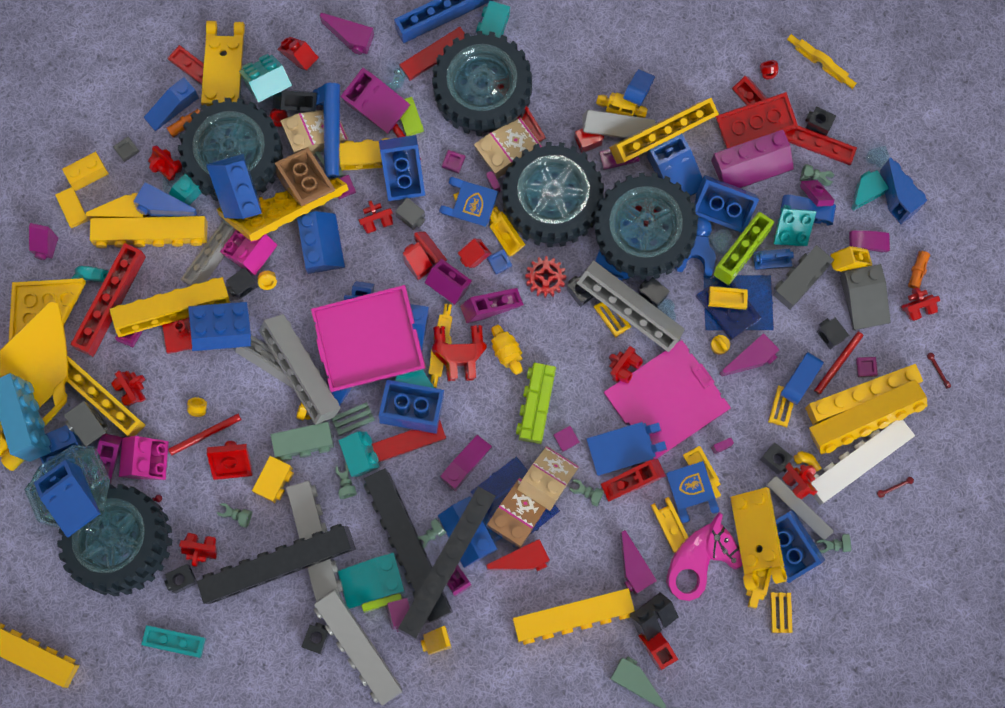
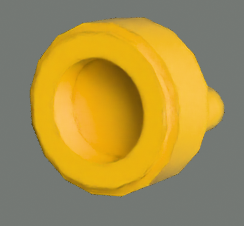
[257,271,277,290]
[710,335,730,355]
[187,397,207,417]
[296,402,311,421]

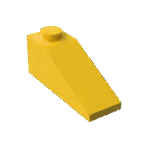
[86,193,147,220]
[420,626,452,655]

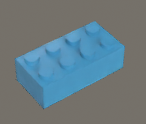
[0,373,51,462]

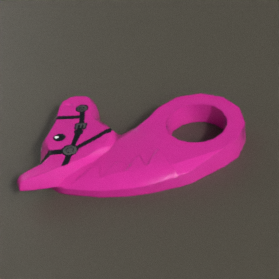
[666,512,743,601]

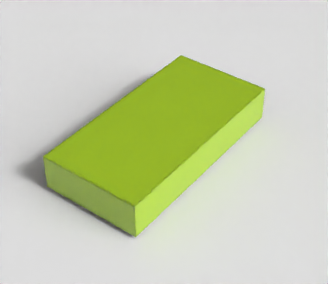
[400,97,424,136]
[362,593,402,613]

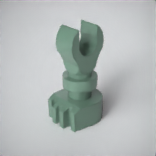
[800,164,834,186]
[335,463,357,499]
[569,479,604,507]
[217,503,252,528]
[418,518,447,549]
[816,534,851,553]

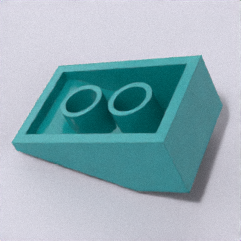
[338,552,405,609]

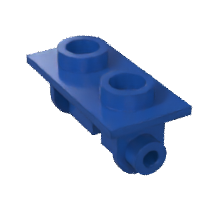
[753,248,794,270]

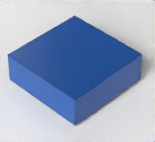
[487,249,512,274]

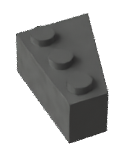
[773,245,834,310]
[64,401,109,446]

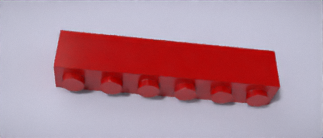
[70,243,146,357]

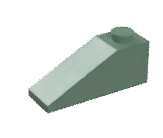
[610,656,666,708]

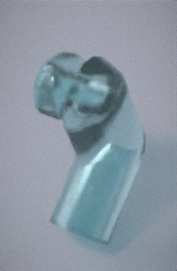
[386,68,406,90]

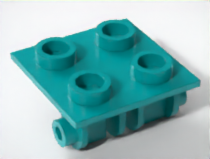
[773,205,817,246]

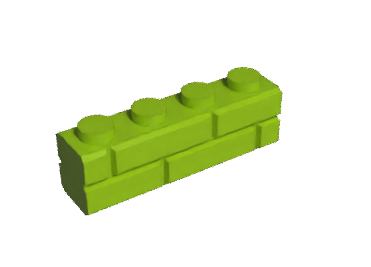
[714,212,774,285]
[516,363,556,444]

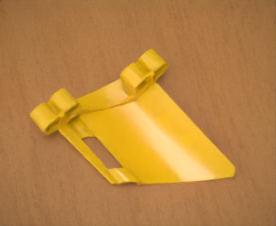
[0,301,68,471]

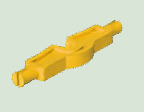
[787,34,857,89]
[428,304,452,388]

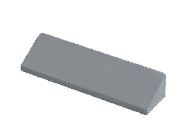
[582,110,655,138]
[180,220,236,286]
[235,335,293,388]
[767,476,834,540]

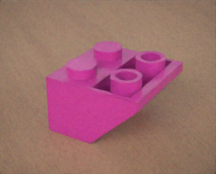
[220,230,277,275]
[119,436,169,480]

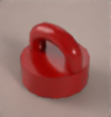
[760,60,779,80]
[269,108,288,127]

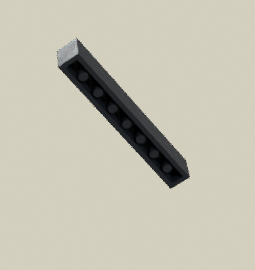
[363,468,453,623]
[398,486,496,640]
[197,524,356,604]

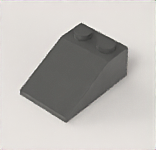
[840,264,891,330]

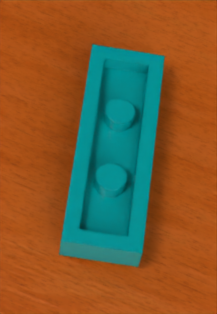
[141,625,206,658]

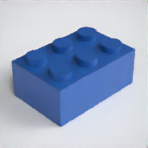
[379,135,426,201]
[188,302,251,351]
[379,380,444,434]

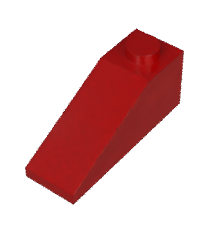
[601,459,666,502]
[486,539,550,572]

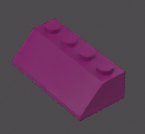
[711,130,794,188]

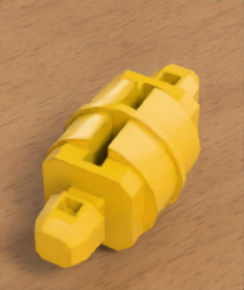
[596,92,648,118]
[491,325,523,375]

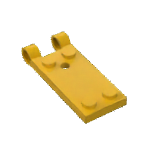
[201,21,245,106]
[730,487,787,590]

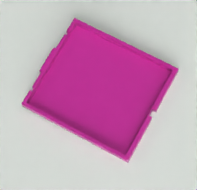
[311,285,426,392]
[604,340,731,459]

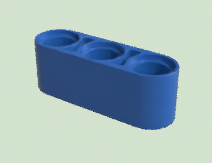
[623,69,655,106]
[780,195,836,226]
[780,352,824,405]

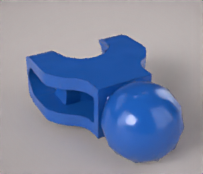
[675,217,716,277]

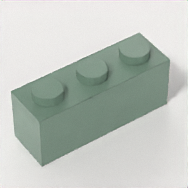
[270,422,334,462]

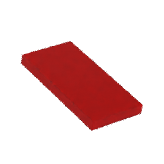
[715,92,798,149]

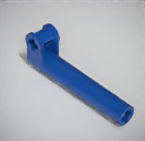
[312,83,340,178]

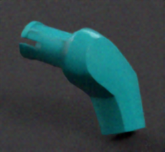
[71,266,109,283]

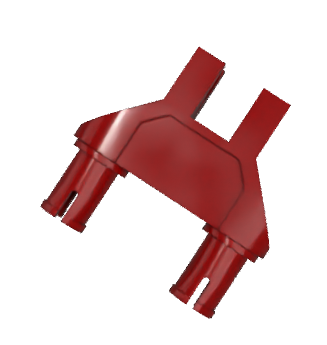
[432,325,487,382]

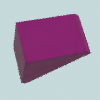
[447,565,472,597]

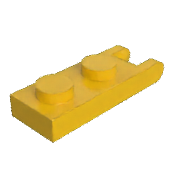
[651,497,688,553]

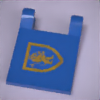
[439,177,498,227]
[666,461,720,523]

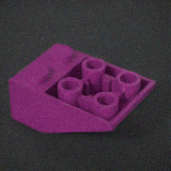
[340,68,410,134]

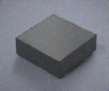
[113,137,140,162]

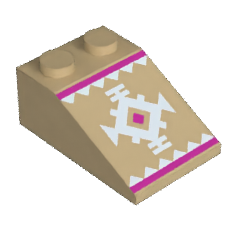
[280,110,349,155]
[474,118,542,179]
[517,446,579,511]

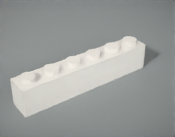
[809,420,915,505]

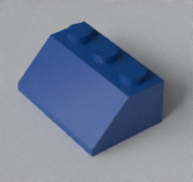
[206,154,262,219]
[694,175,759,233]
[297,211,345,274]
[438,496,499,568]
[775,510,825,583]

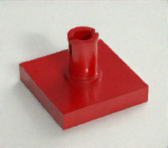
[162,317,192,354]
[207,441,253,480]

